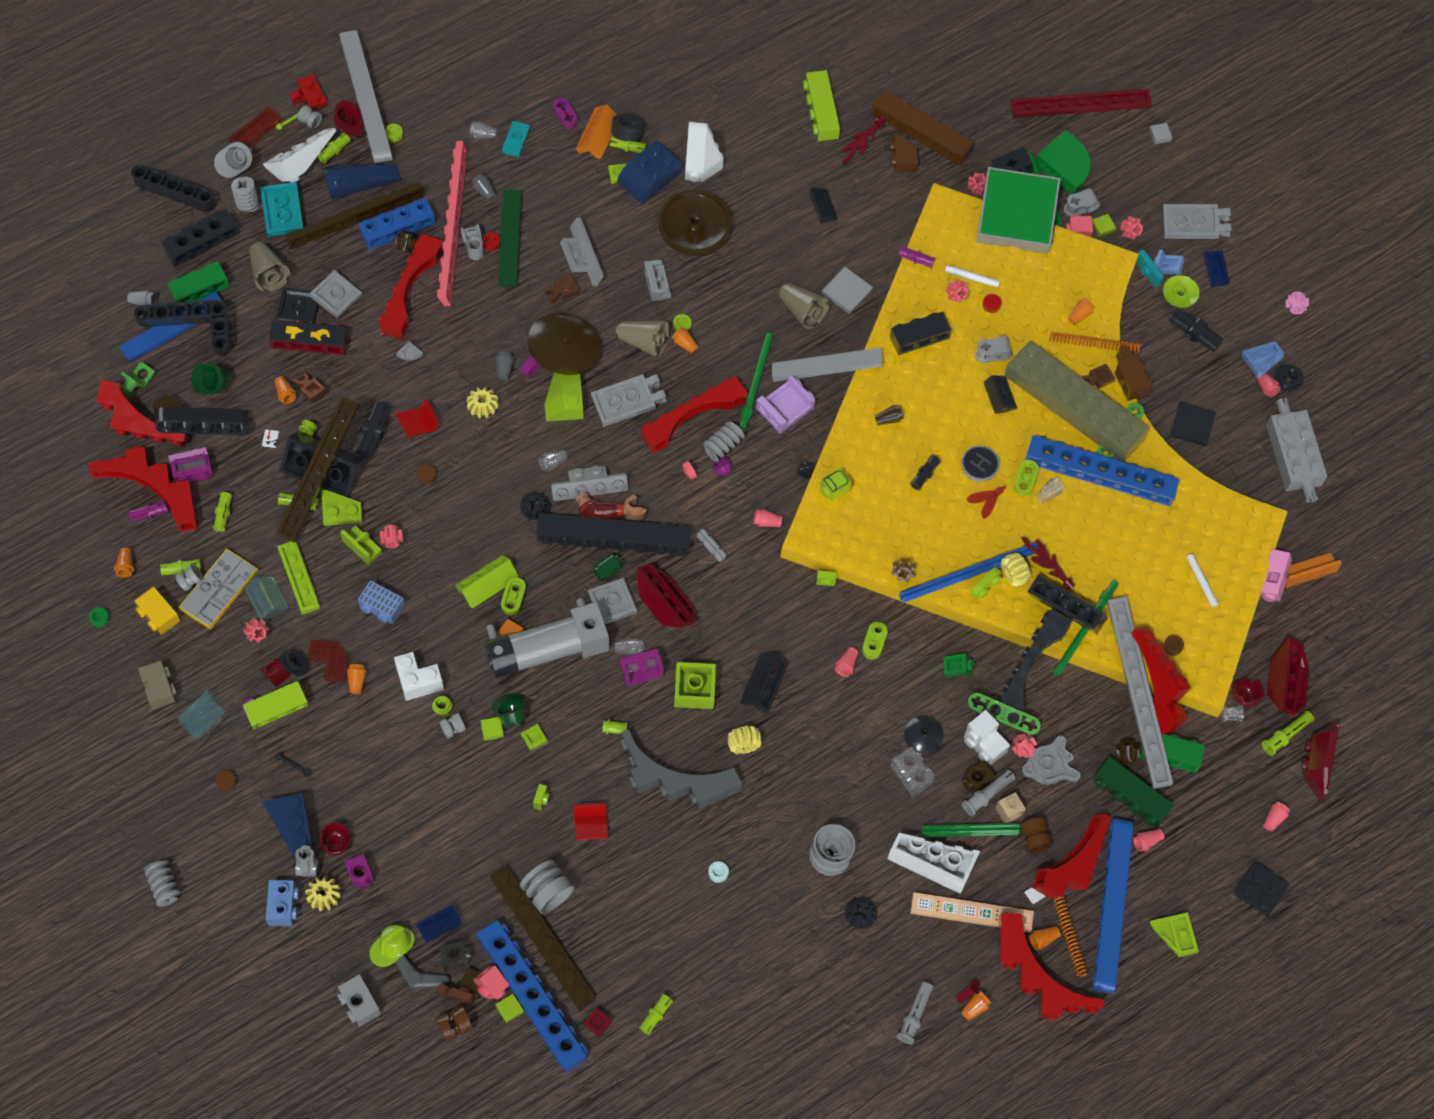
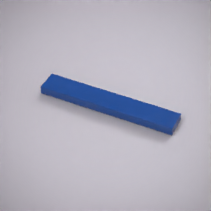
[119,291,222,363]

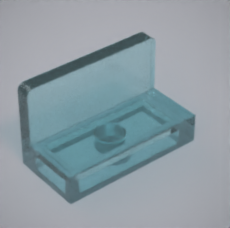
[245,577,288,620]
[178,691,225,739]

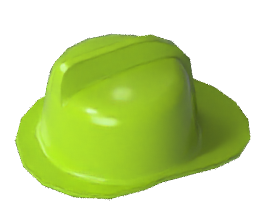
[369,925,415,967]

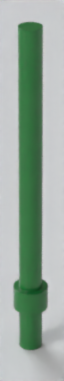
[739,333,773,431]
[1053,580,1119,676]

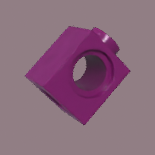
[344,854,374,889]

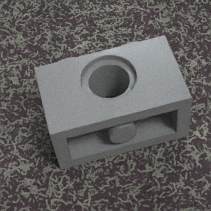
[337,974,381,1027]

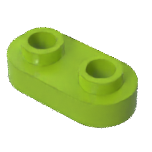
[1014,460,1039,496]
[970,567,1002,599]
[501,577,526,615]
[862,622,888,660]

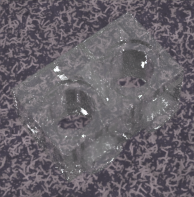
[890,747,934,797]

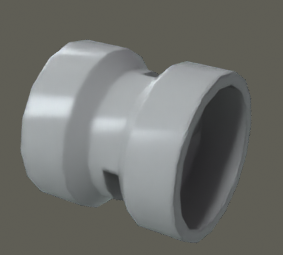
[297,105,322,129]
[176,564,203,591]
[439,713,466,739]

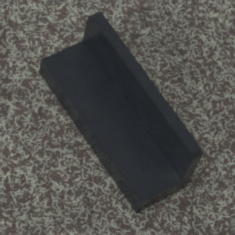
[740,653,789,713]

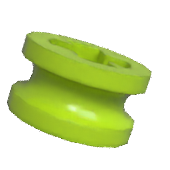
[298,420,318,437]

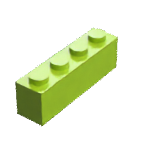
[803,70,840,141]

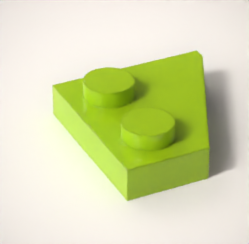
[322,489,362,526]
[1150,912,1199,958]

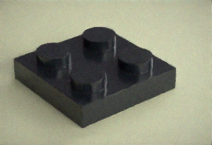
[1233,861,1290,917]

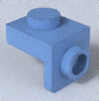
[1154,250,1185,275]

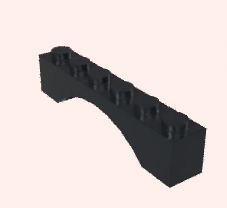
[993,609,1072,724]

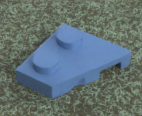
[1242,341,1284,378]

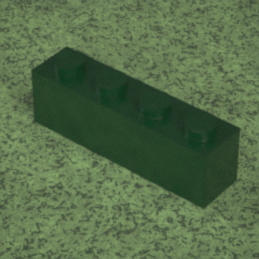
[1093,757,1174,828]

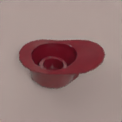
[333,100,363,137]

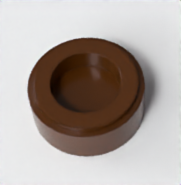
[417,464,436,484]
[1163,636,1184,656]
[215,771,236,792]

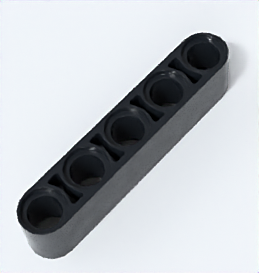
[131,165,216,212]
[154,407,250,435]

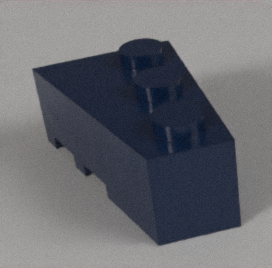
[262,793,316,861]

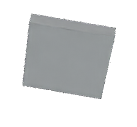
[822,267,873,314]
[310,270,362,319]
[587,577,637,624]

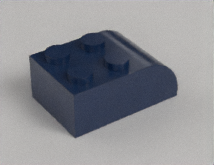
[617,140,681,205]

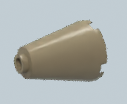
[249,242,290,292]
[779,283,829,329]
[616,320,669,357]

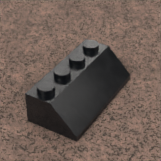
[279,431,365,498]

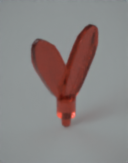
[967,485,1006,519]

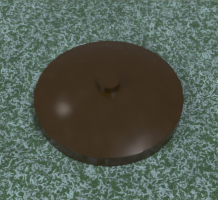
[659,190,731,256]
[527,313,602,375]

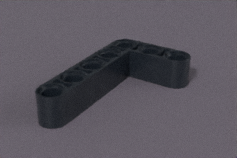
[134,300,230,357]

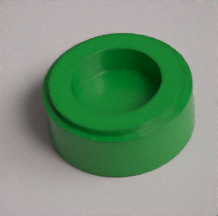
[89,607,110,628]

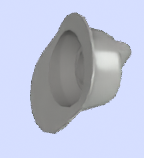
[214,142,252,178]

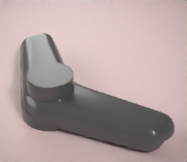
[395,955,450,989]

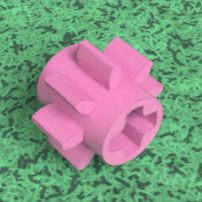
[1286,292,1309,314]

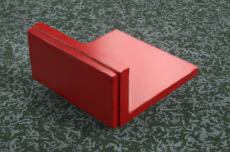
[396,399,439,437]
[574,803,608,840]

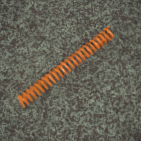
[1049,331,1142,354]
[1053,896,1088,977]

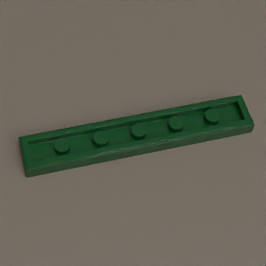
[498,190,521,287]

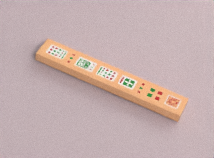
[910,892,1034,933]

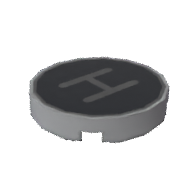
[961,446,999,482]

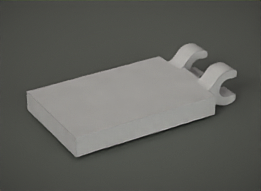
[1163,204,1232,239]
[591,374,667,427]

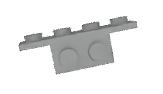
[560,217,603,286]
[551,465,628,501]

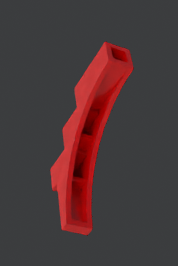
[88,446,198,532]
[998,913,1104,1020]

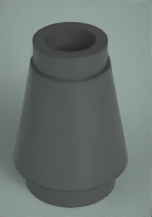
[472,174,496,201]
[495,352,514,381]

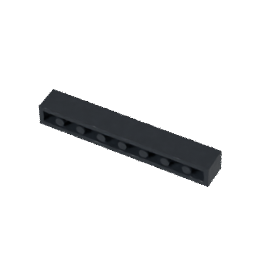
[536,513,691,556]

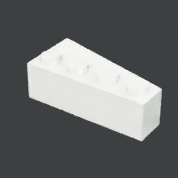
[887,833,980,894]

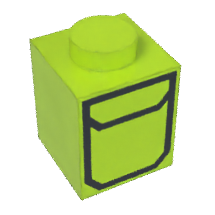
[820,468,851,502]

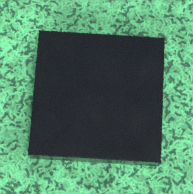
[276,287,318,324]
[1170,402,1216,447]

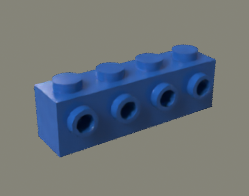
[358,198,435,250]

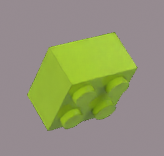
[674,662,716,709]

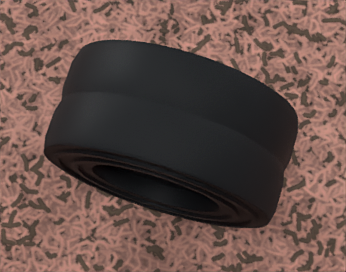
[611,113,644,141]

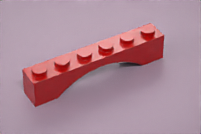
[379,234,443,339]
[640,376,748,454]

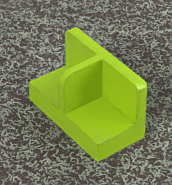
[340,525,382,565]

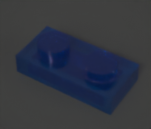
[1204,250,1230,287]
[416,905,462,943]

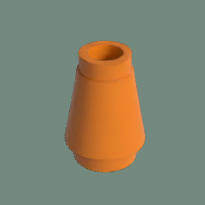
[1068,298,1095,326]
[672,327,699,354]
[274,376,296,404]
[114,548,134,578]
[347,664,366,694]
[1029,926,1061,950]
[961,991,991,1021]

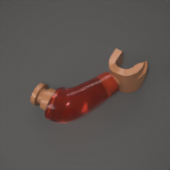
[576,493,647,522]

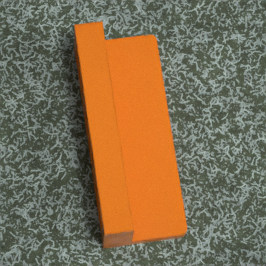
[575,105,617,159]
[1285,553,1342,588]

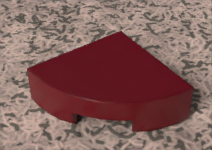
[955,979,981,1003]

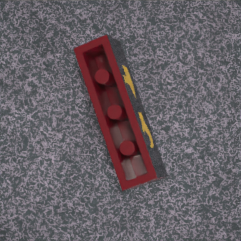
[269,319,348,355]

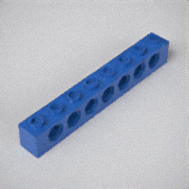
[1025,435,1180,507]
[476,920,588,1074]

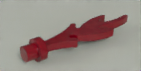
[842,116,885,164]
[1021,536,1075,590]

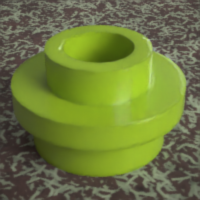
[432,696,452,715]

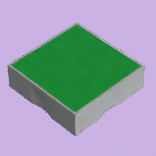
[976,167,1060,254]

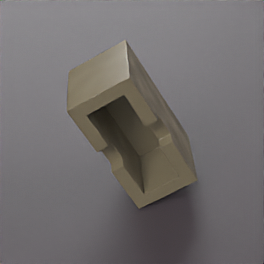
[138,661,177,710]

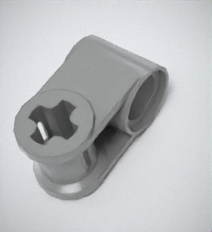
[1064,188,1100,217]
[460,224,484,260]
[974,336,1012,363]

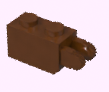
[1115,346,1152,401]

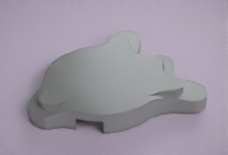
[1022,735,1080,785]

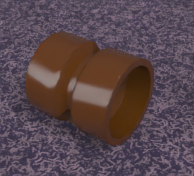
[1020,817,1053,853]
[435,1005,473,1043]

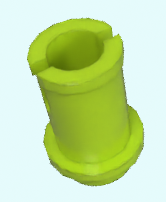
[602,719,627,735]

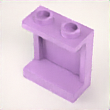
[756,375,815,434]

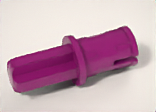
[898,246,935,269]
[128,501,168,521]

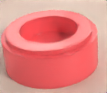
[681,460,697,480]

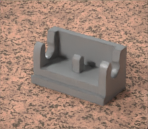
[644,260,671,302]

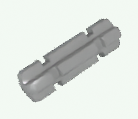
[697,529,727,562]

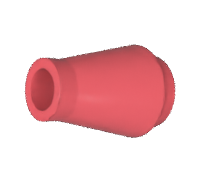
[1255,373,1281,397]
[753,508,782,528]
[835,647,859,677]
[1263,802,1290,832]
[1133,828,1164,852]

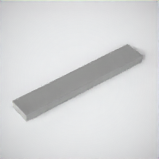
[772,348,883,382]

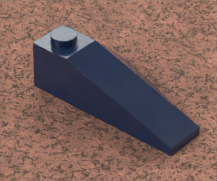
[322,164,401,199]

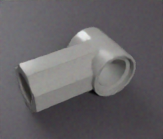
[295,845,319,878]

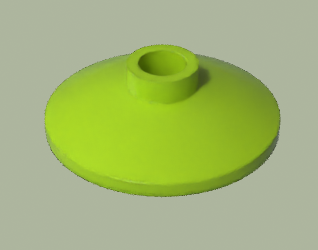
[1163,275,1199,308]

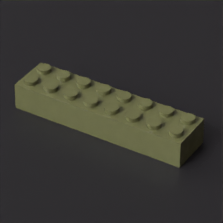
[1005,341,1149,462]

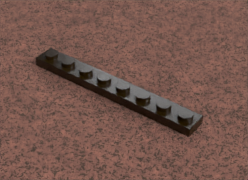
[285,182,424,250]
[276,396,360,543]
[490,865,595,1010]

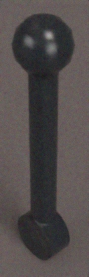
[275,753,312,777]

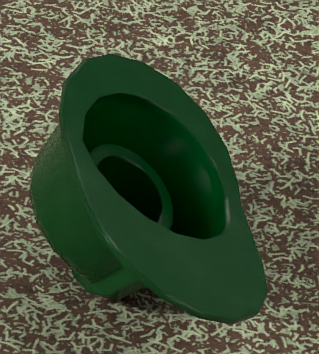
[191,364,232,394]
[491,694,526,728]

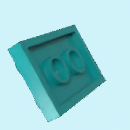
[260,182,303,237]

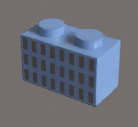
[358,581,405,624]

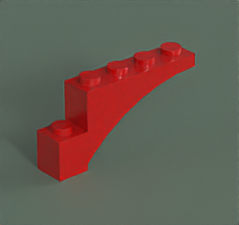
[96,380,189,446]
[1131,626,1192,735]
[1032,814,1110,899]

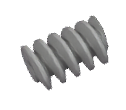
[231,176,259,212]
[703,422,745,462]
[144,860,180,907]

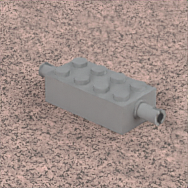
[1266,398,1327,503]

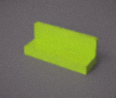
[455,555,519,608]
[243,681,308,730]

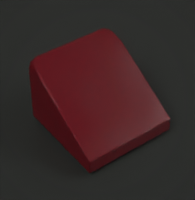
[261,658,291,687]

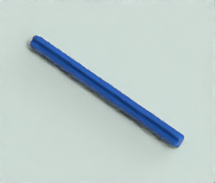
[899,542,1039,603]

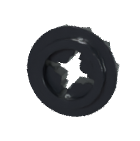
[1273,364,1304,392]
[520,491,550,520]
[279,649,309,677]
[845,896,878,929]

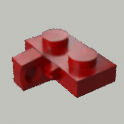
[290,74,328,110]

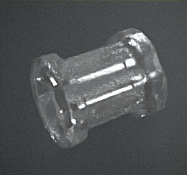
[1220,705,1244,722]

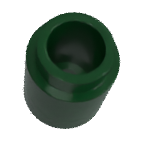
[593,554,622,581]

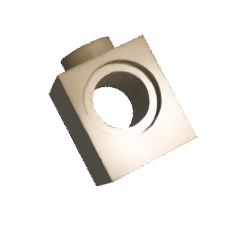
[995,792,1026,823]

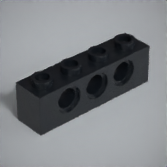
[162,209,239,267]
[1027,575,1108,635]

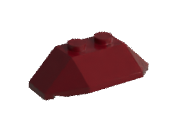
[637,563,697,628]
[1267,637,1310,716]
[1301,722,1340,801]

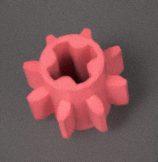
[967,172,985,196]
[1120,216,1143,240]
[945,279,970,303]
[380,525,403,548]
[243,617,269,643]
[1011,733,1037,758]

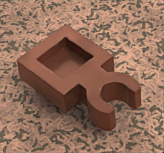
[545,275,579,303]
[1081,364,1115,389]
[294,373,327,403]
[436,984,473,1007]

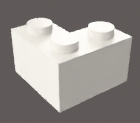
[394,652,444,701]
[964,710,1010,766]

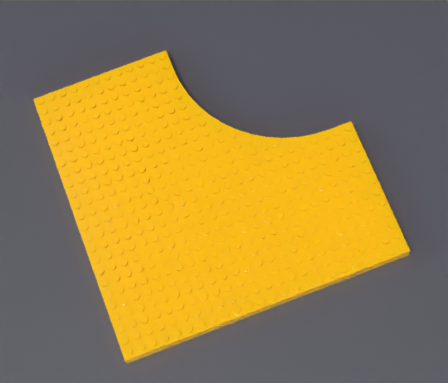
[781,183,1288,718]

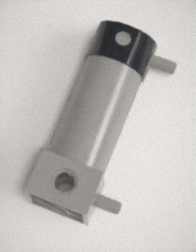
[485,598,609,678]

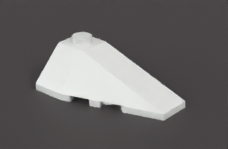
[685,122,724,182]
[263,128,336,183]

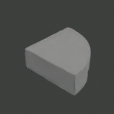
[396,341,423,360]

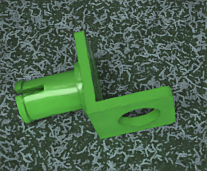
[121,362,155,397]

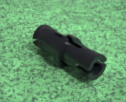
[910,455,941,491]

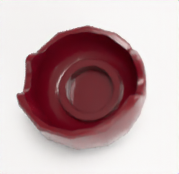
[1232,678,1264,707]
[320,822,351,856]

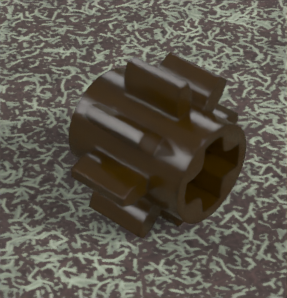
[393,230,417,252]
[1115,740,1140,764]

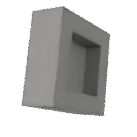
[1149,123,1172,144]

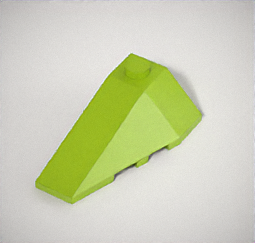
[545,373,583,422]

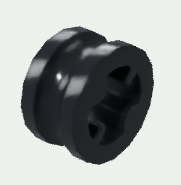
[797,462,815,479]

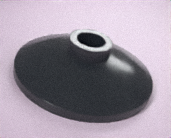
[904,715,944,753]

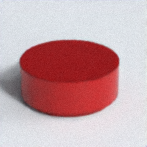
[482,232,500,251]
[982,294,1001,313]

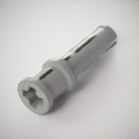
[961,770,1015,817]
[896,982,933,1045]

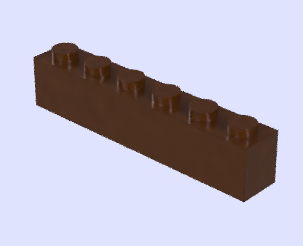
[871,90,974,166]

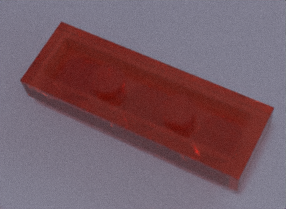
[228,106,281,147]

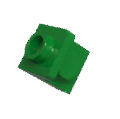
[943,654,975,678]

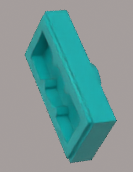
[502,121,530,157]
[1136,249,1164,288]

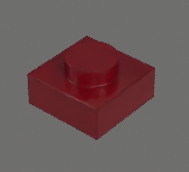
[583,1008,613,1038]

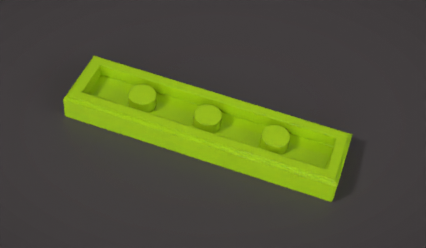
[277,541,320,615]

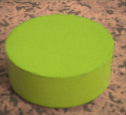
[385,124,403,142]
[673,314,691,331]

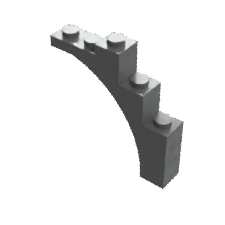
[619,729,742,810]

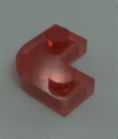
[308,640,348,683]

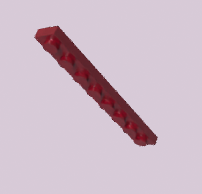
[1010,89,1152,118]

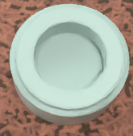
[708,861,729,883]

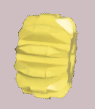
[467,386,498,419]
[1001,553,1031,587]
[728,726,761,754]
[305,876,341,912]

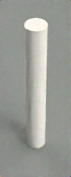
[945,265,1000,288]
[1186,554,1219,607]

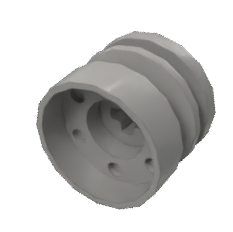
[809,824,855,876]
[520,860,575,914]

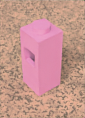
[1260,549,1292,602]

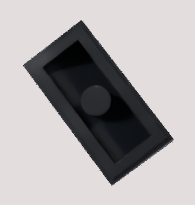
[809,188,838,224]
[984,375,1017,414]

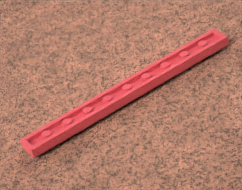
[437,141,468,306]

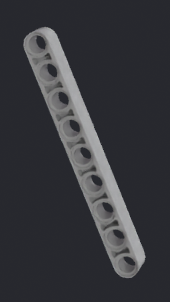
[339,29,392,164]

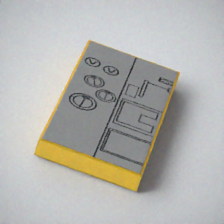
[179,549,258,630]

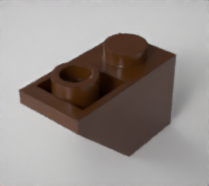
[890,133,918,173]

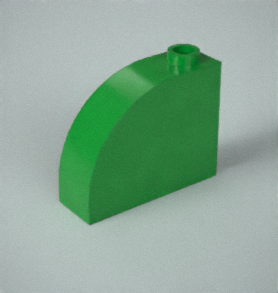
[1036,130,1091,195]

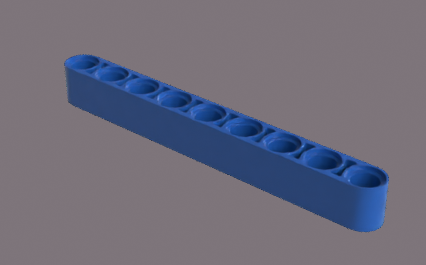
[1093,818,1133,994]

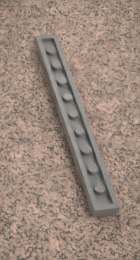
[1107,597,1173,789]

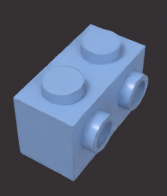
[266,880,299,926]

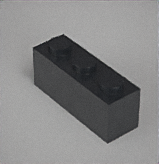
[890,311,951,355]

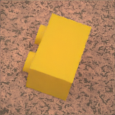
[135,587,180,635]

